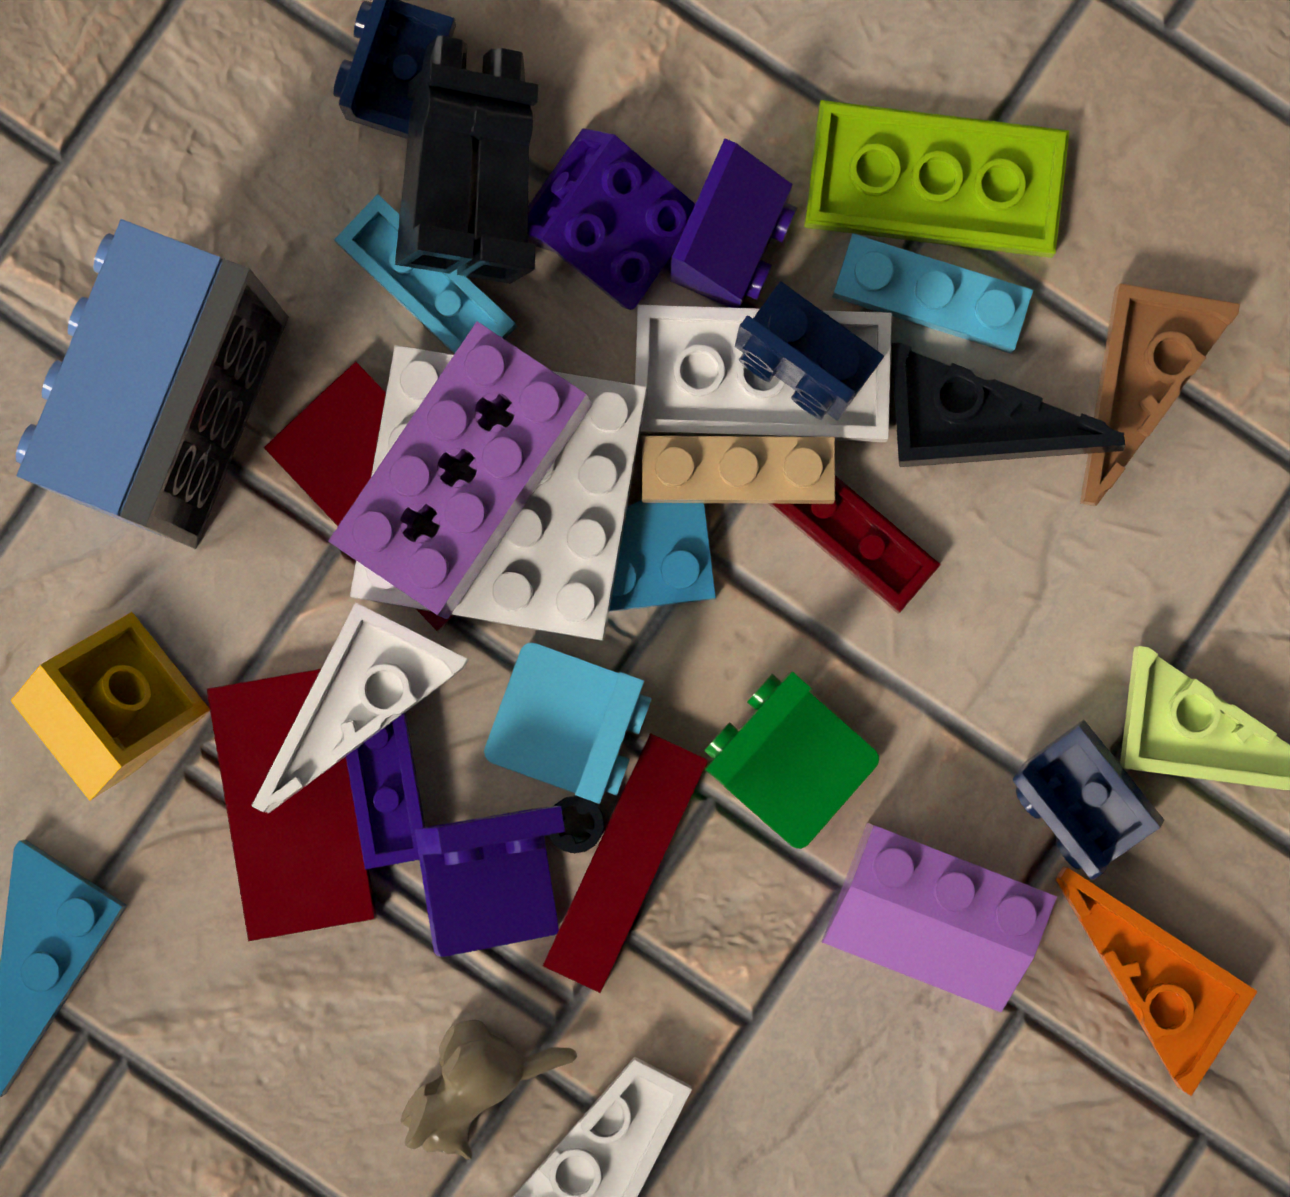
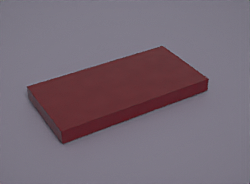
[263,361,456,633]
[207,668,377,942]

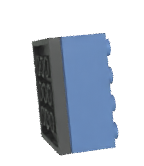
[16,219,289,549]

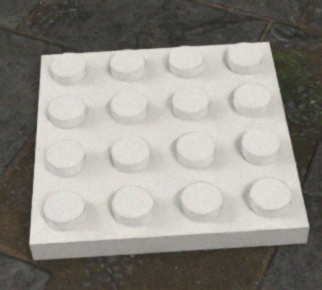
[350,345,648,641]

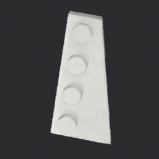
[513,1057,692,1197]

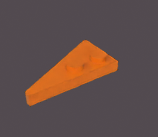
[1055,866,1258,1096]

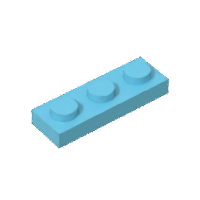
[334,194,517,354]
[832,233,1033,353]

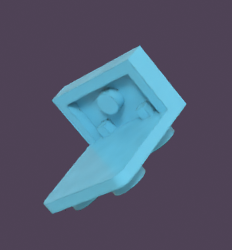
[484,643,652,804]

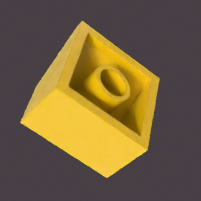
[11,612,210,801]

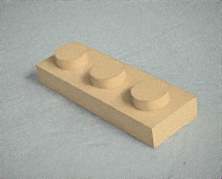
[642,436,835,504]

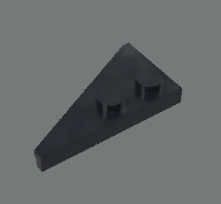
[891,343,1125,467]

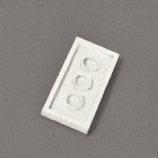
[635,305,892,442]

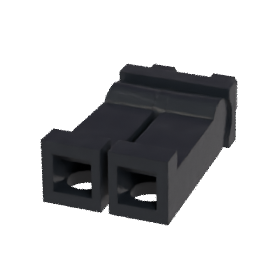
[395,36,539,284]

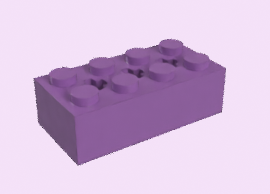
[328,321,592,619]

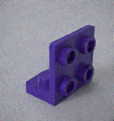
[528,128,695,310]
[415,806,565,957]

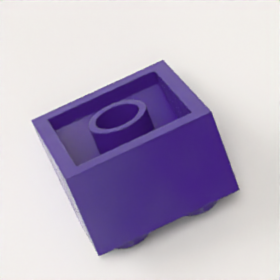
[670,138,798,308]

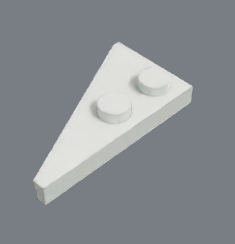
[252,602,469,813]

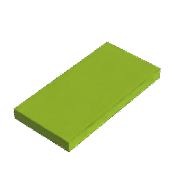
[804,100,1070,258]

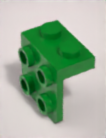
[704,671,879,849]

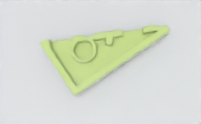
[1120,646,1290,791]

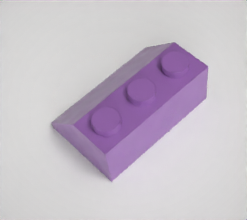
[821,823,1057,1012]

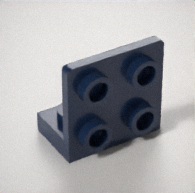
[734,281,884,421]

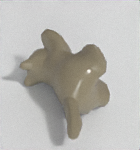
[400,1020,578,1160]

